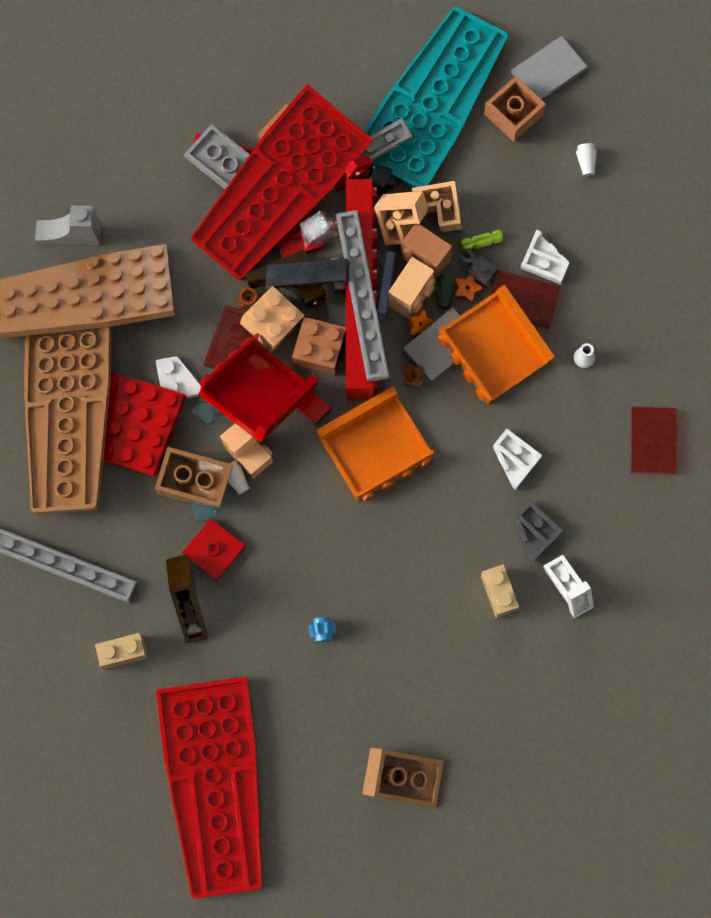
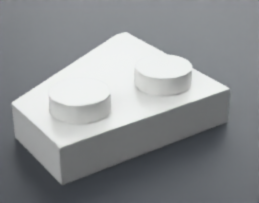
[520,230,569,284]
[156,356,201,399]
[493,429,542,490]

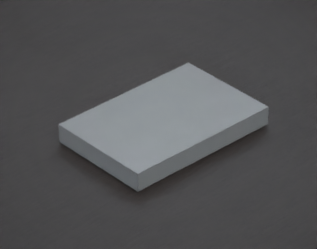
[511,36,587,100]
[184,124,250,189]
[403,307,460,382]

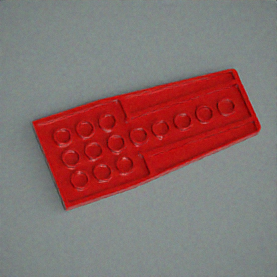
[191,84,373,280]
[156,676,263,899]

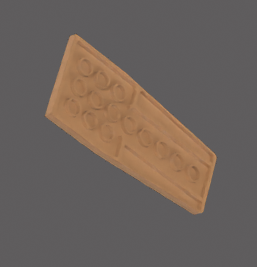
[0,244,175,338]
[24,327,112,515]

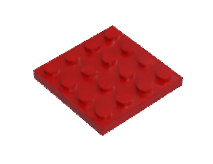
[103,372,187,478]

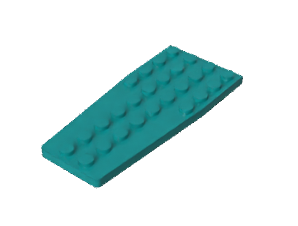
[364,7,508,188]

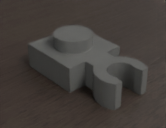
[458,249,498,285]

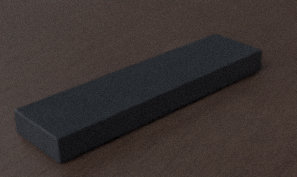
[266,258,350,288]

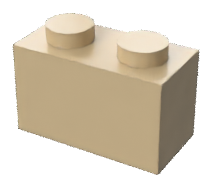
[481,564,519,618]
[95,633,149,670]

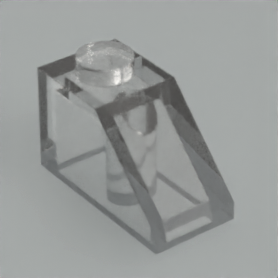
[299,211,340,245]

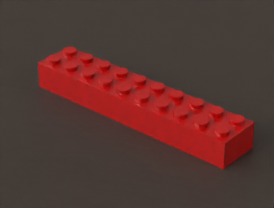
[346,179,378,401]

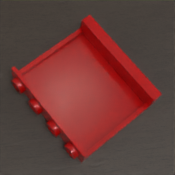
[198,333,319,443]

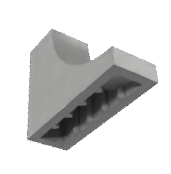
[35,205,102,245]

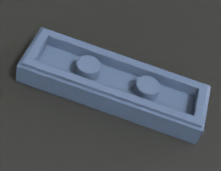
[377,251,396,320]

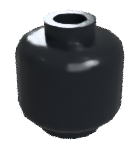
[364,164,396,195]

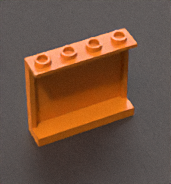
[437,285,555,404]
[316,386,434,502]

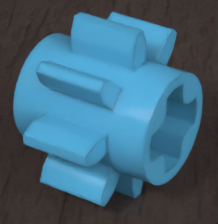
[309,617,337,643]

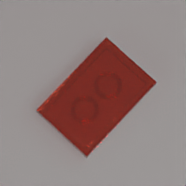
[490,270,560,329]
[204,305,259,369]
[631,407,677,475]

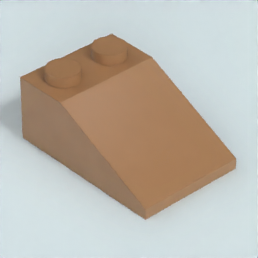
[155,447,233,508]
[362,748,444,807]

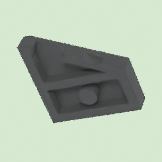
[514,500,563,563]

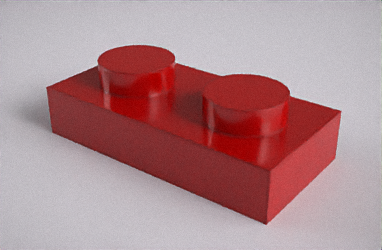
[334,156,373,192]

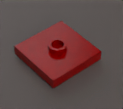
[277,211,324,258]
[182,518,245,581]

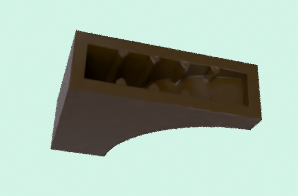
[245,249,327,309]
[166,554,208,644]

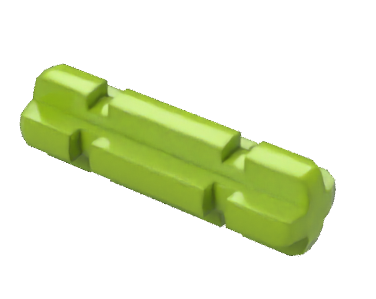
[461,230,503,251]

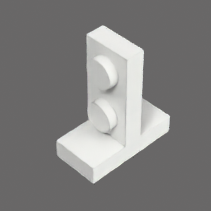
[544,555,594,619]

